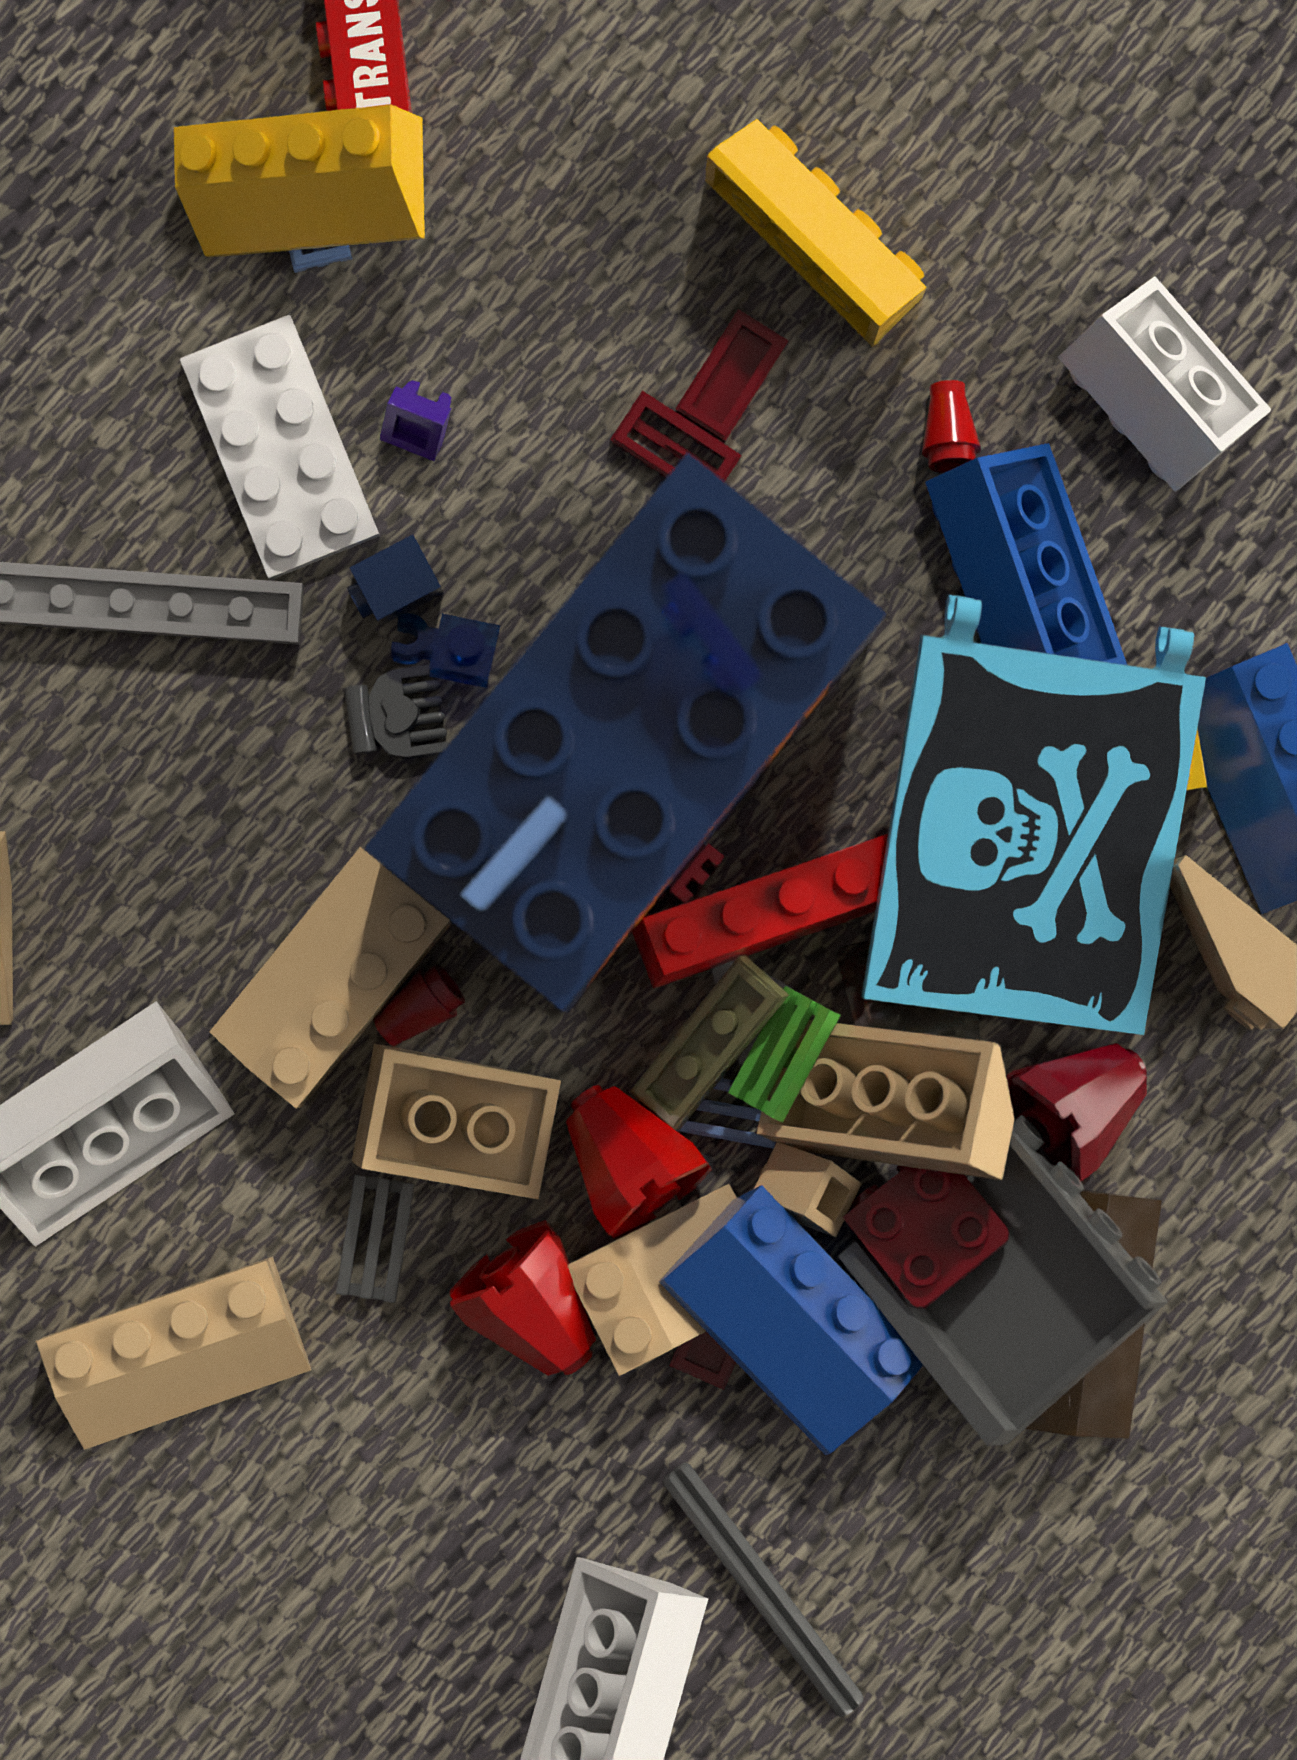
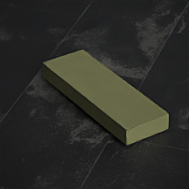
[630,955,789,1130]

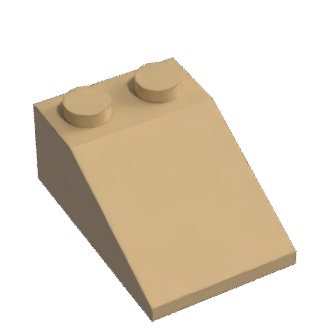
[1170,855,1297,1030]
[352,1044,561,1199]
[568,1183,737,1376]

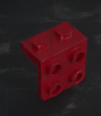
[843,1165,1009,1309]

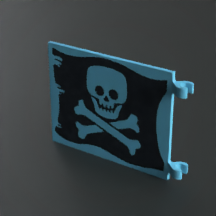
[862,595,1206,1035]

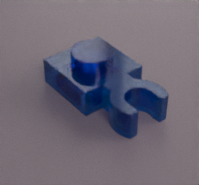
[391,613,501,688]

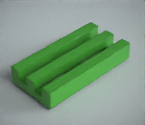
[728,986,840,1123]

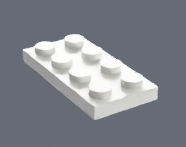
[180,314,380,580]

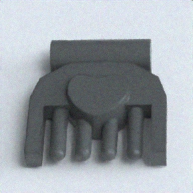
[344,663,449,759]

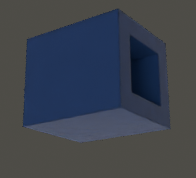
[346,534,444,626]

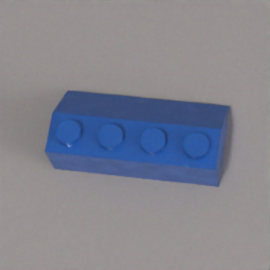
[925,443,1127,665]
[1197,643,1297,914]
[659,1185,923,1455]

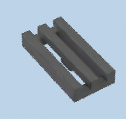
[336,1174,415,1303]

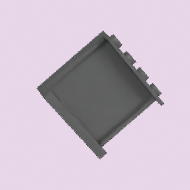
[838,1115,1168,1446]

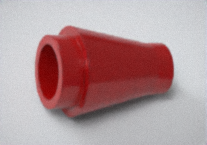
[922,380,981,473]

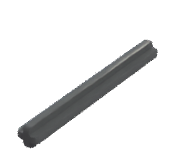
[663,1462,864,1717]

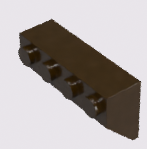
[1025,1189,1162,1439]

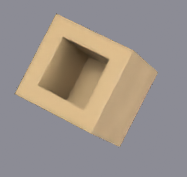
[754,1142,862,1238]

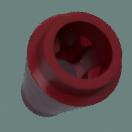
[373,964,465,1047]

